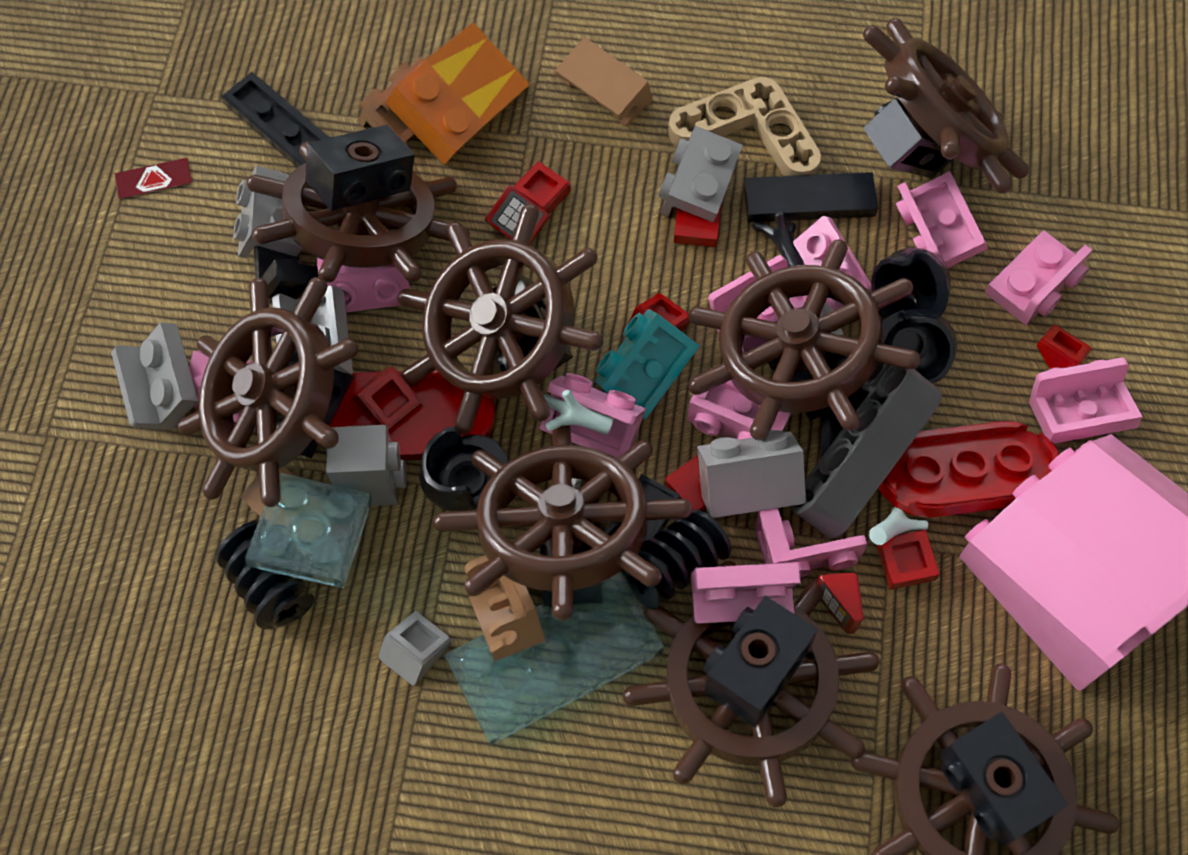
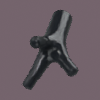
[752,211,805,267]

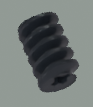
[623,510,732,609]
[215,519,315,630]

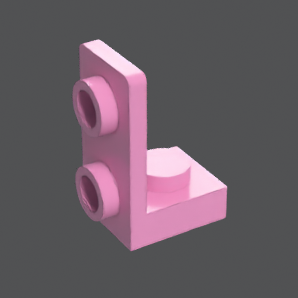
[754,508,868,578]

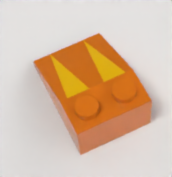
[385,22,530,165]

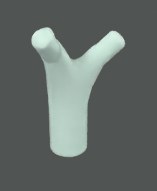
[544,390,613,435]
[869,506,929,545]

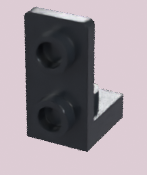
[254,245,319,303]

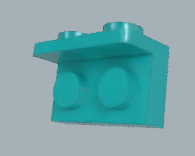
[595,309,700,420]

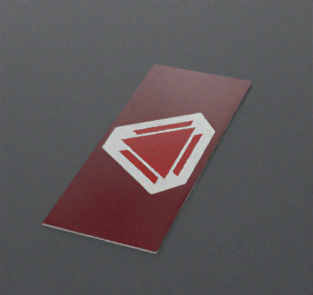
[115,157,192,199]

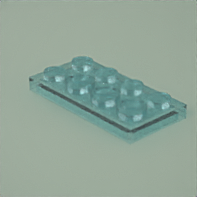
[444,571,664,746]

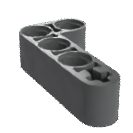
[791,363,942,539]

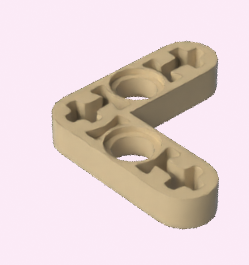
[668,77,821,176]

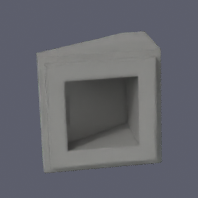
[379,611,453,686]

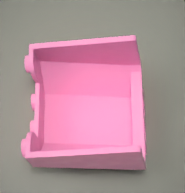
[959,434,1188,691]

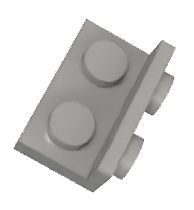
[111,322,198,430]

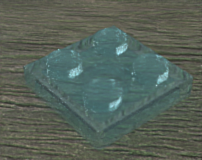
[245,473,372,589]

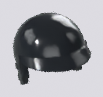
[871,248,951,319]
[881,309,957,384]
[419,427,508,511]

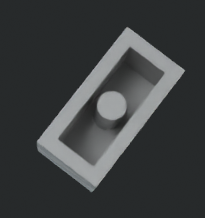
[326,425,407,507]
[697,430,806,518]

